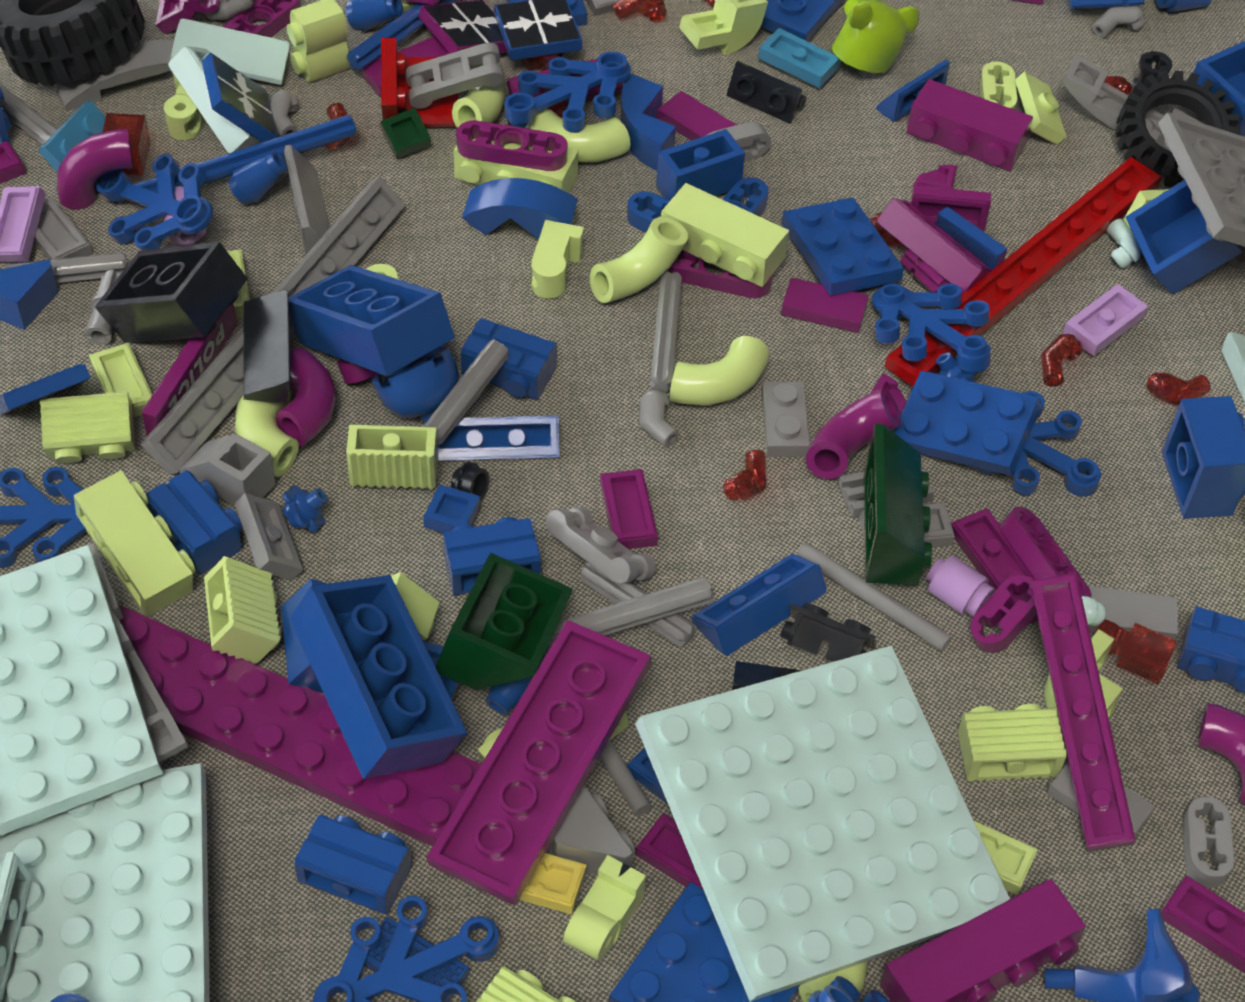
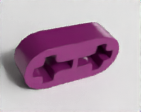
[970,575,1037,653]

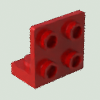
[381,38,458,127]

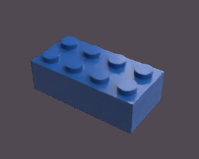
[289,265,455,376]
[289,575,467,779]

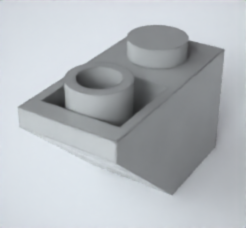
[179,434,275,506]
[546,785,635,875]

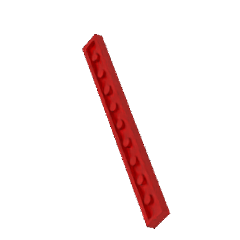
[885,157,1162,387]

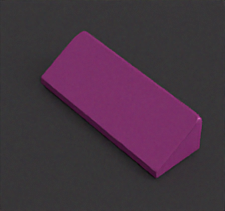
[878,198,992,292]

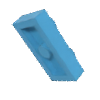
[758,28,840,88]
[38,100,116,173]

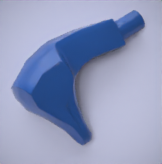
[1045,909,1192,1002]

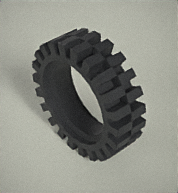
[1115,70,1240,187]

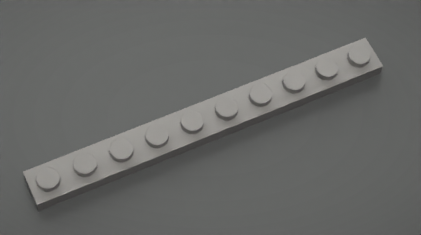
[140,176,405,475]

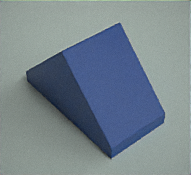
[0,259,58,330]

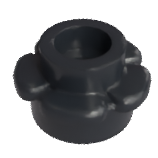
[451,462,489,501]

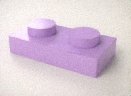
[1063,284,1149,356]

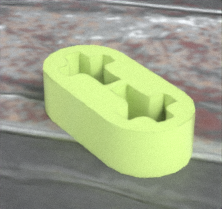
[979,61,1017,110]

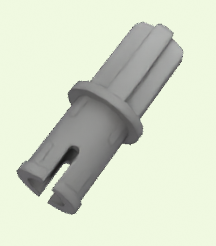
[85,270,120,345]

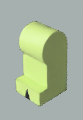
[163,75,206,140]
[531,220,584,299]
[563,855,646,961]

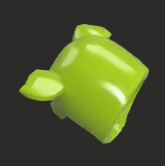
[831,0,920,73]

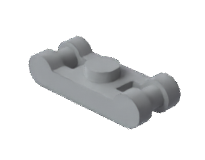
[405,43,504,109]
[546,507,656,584]

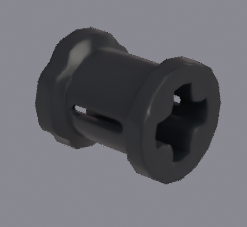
[1131,51,1173,90]

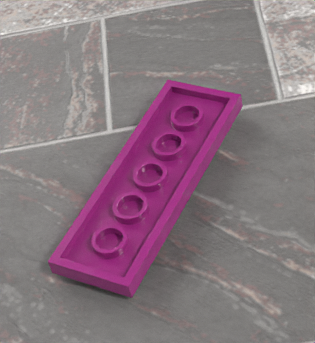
[426,620,652,906]

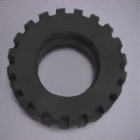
[0,0,145,86]

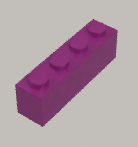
[880,878,1086,1002]

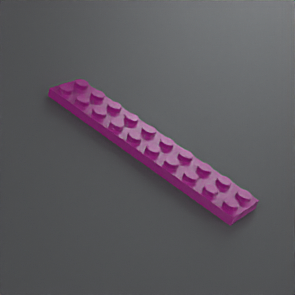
[118,604,481,847]

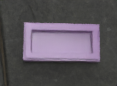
[0,186,46,262]

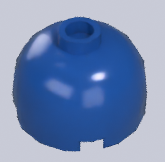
[371,346,459,422]

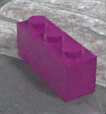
[906,79,1033,172]

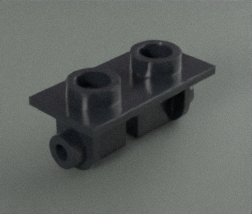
[726,61,807,124]
[780,603,877,662]

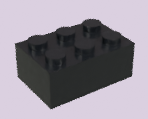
[95,242,248,343]

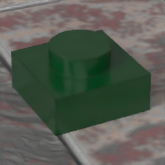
[380,107,431,159]

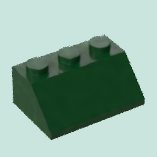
[863,424,932,586]
[436,553,573,690]

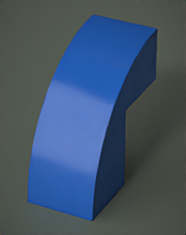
[620,74,676,171]
[462,178,578,239]

